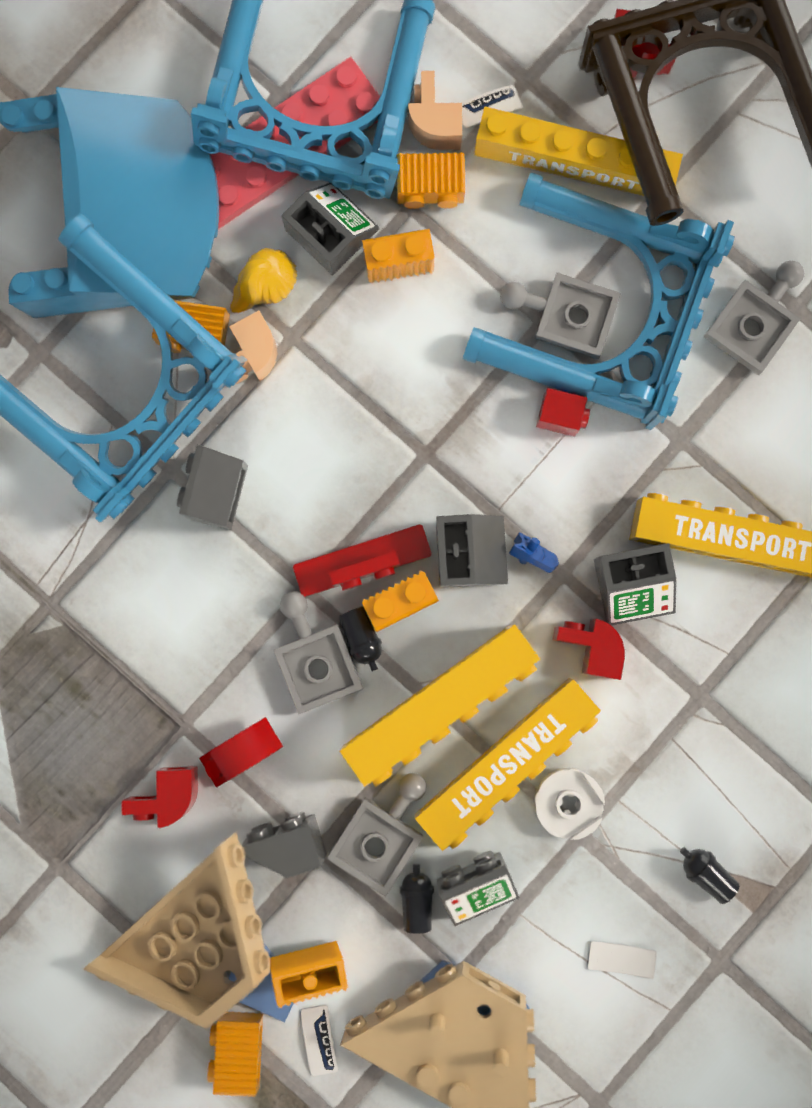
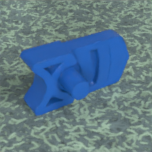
[509,532,559,573]

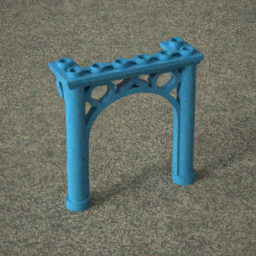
[191,0,436,199]
[463,172,735,430]
[0,214,247,523]

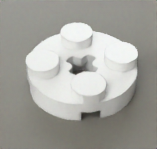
[534,768,605,840]

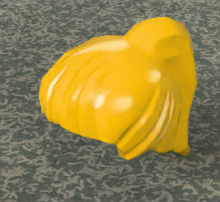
[230,248,297,313]

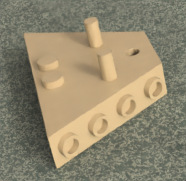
[83,832,270,1029]
[341,961,536,1108]

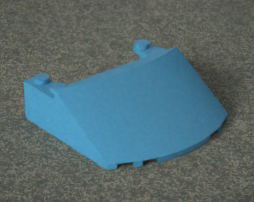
[0,87,219,318]

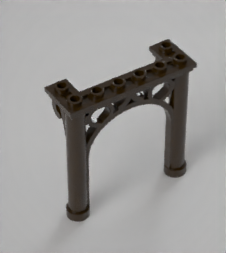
[578,0,812,226]

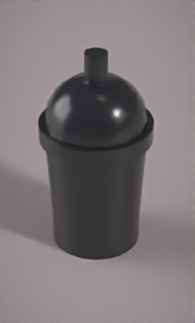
[339,606,382,672]
[680,847,740,904]
[399,864,434,934]

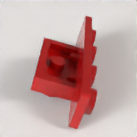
[293,524,432,597]

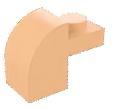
[408,71,462,150]
[229,310,277,384]

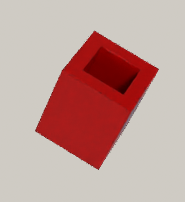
[536,388,590,437]

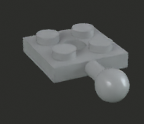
[703,261,804,375]
[500,273,621,359]
[274,592,363,714]
[327,773,426,897]

